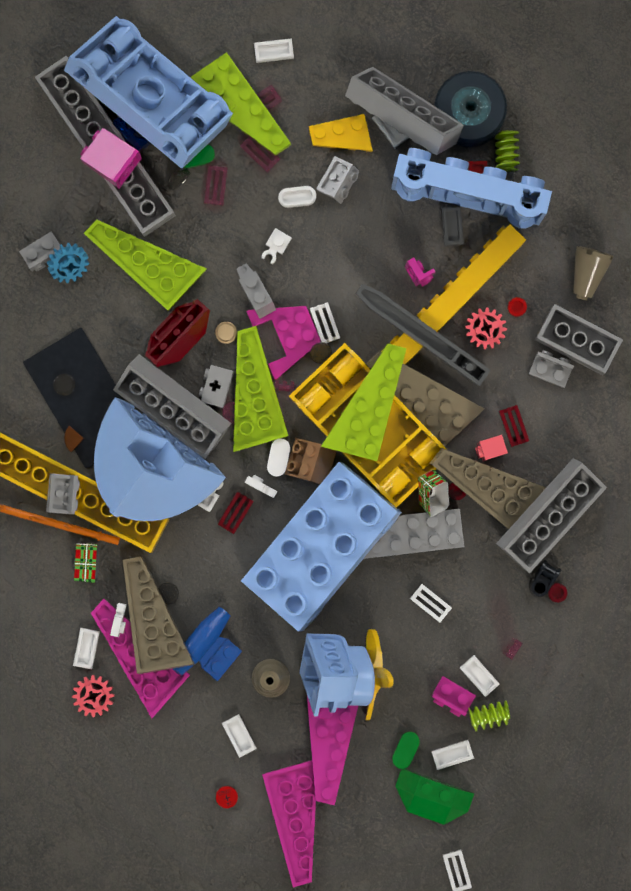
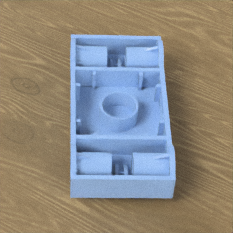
[64,16,233,168]
[391,148,552,229]
[241,462,402,632]

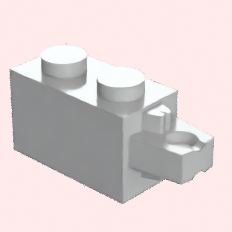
[237,263,276,319]

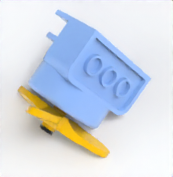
[299,629,394,720]

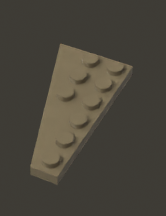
[366,351,485,446]

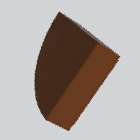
[64,426,84,453]

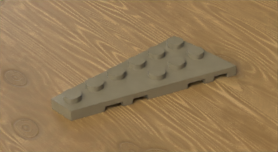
[430,448,547,530]
[123,557,195,674]

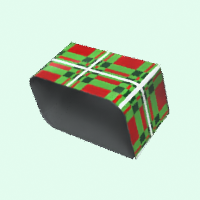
[74,544,100,583]

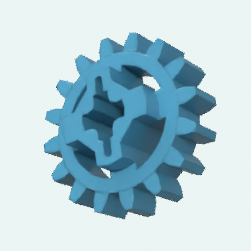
[47,243,89,283]

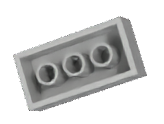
[535,304,623,376]

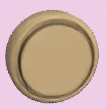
[215,322,237,344]

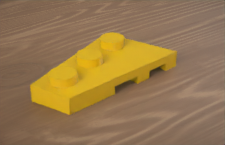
[309,114,373,152]

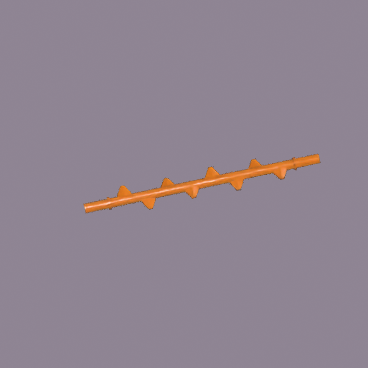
[0,504,120,545]

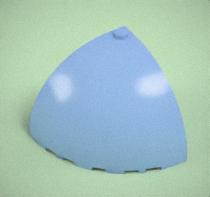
[94,397,226,521]

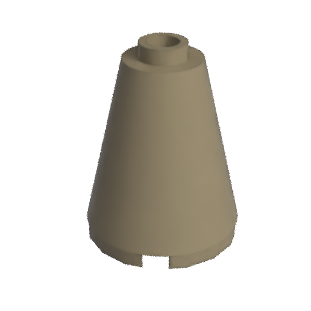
[573,246,614,301]
[252,659,290,698]

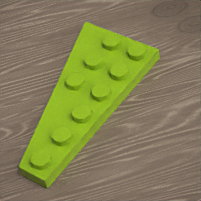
[190,52,291,156]
[233,326,288,452]

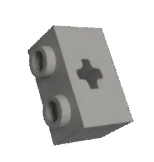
[198,365,234,409]

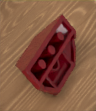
[145,299,210,367]

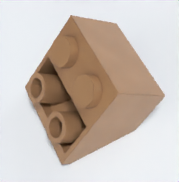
[285,438,336,485]

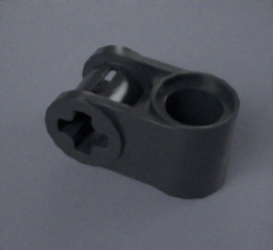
[529,560,561,597]

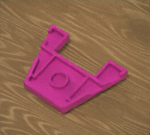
[246,306,321,380]

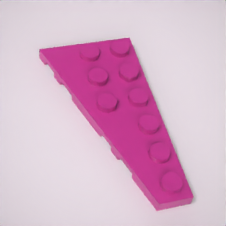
[91,599,190,719]
[307,696,358,806]
[262,760,316,887]

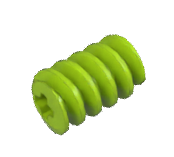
[495,130,520,172]
[468,700,510,731]

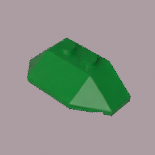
[395,769,474,825]

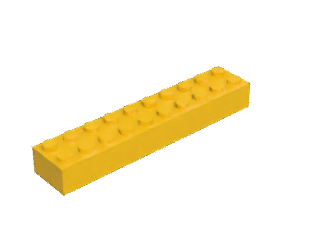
[0,432,170,553]

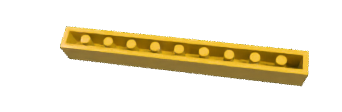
[381,224,526,365]

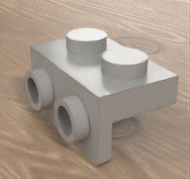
[46,473,80,514]

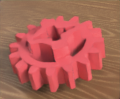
[465,307,507,350]
[72,675,115,717]

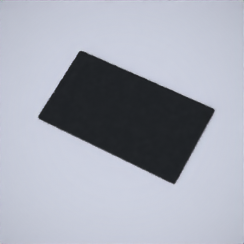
[23,328,125,469]

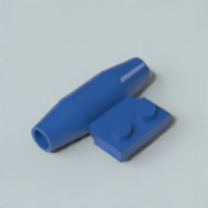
[173,607,242,681]

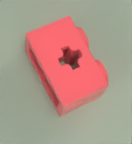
[475,435,508,461]

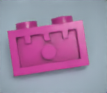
[404,258,436,287]
[431,676,476,717]

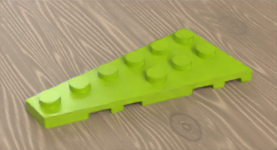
[84,220,207,311]
[320,343,407,461]

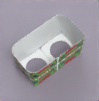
[418,469,449,517]

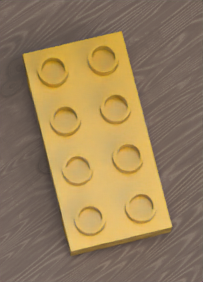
[289,343,447,508]

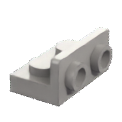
[316,156,359,204]
[19,231,60,272]
[529,350,574,388]

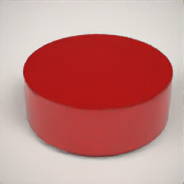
[507,297,527,317]

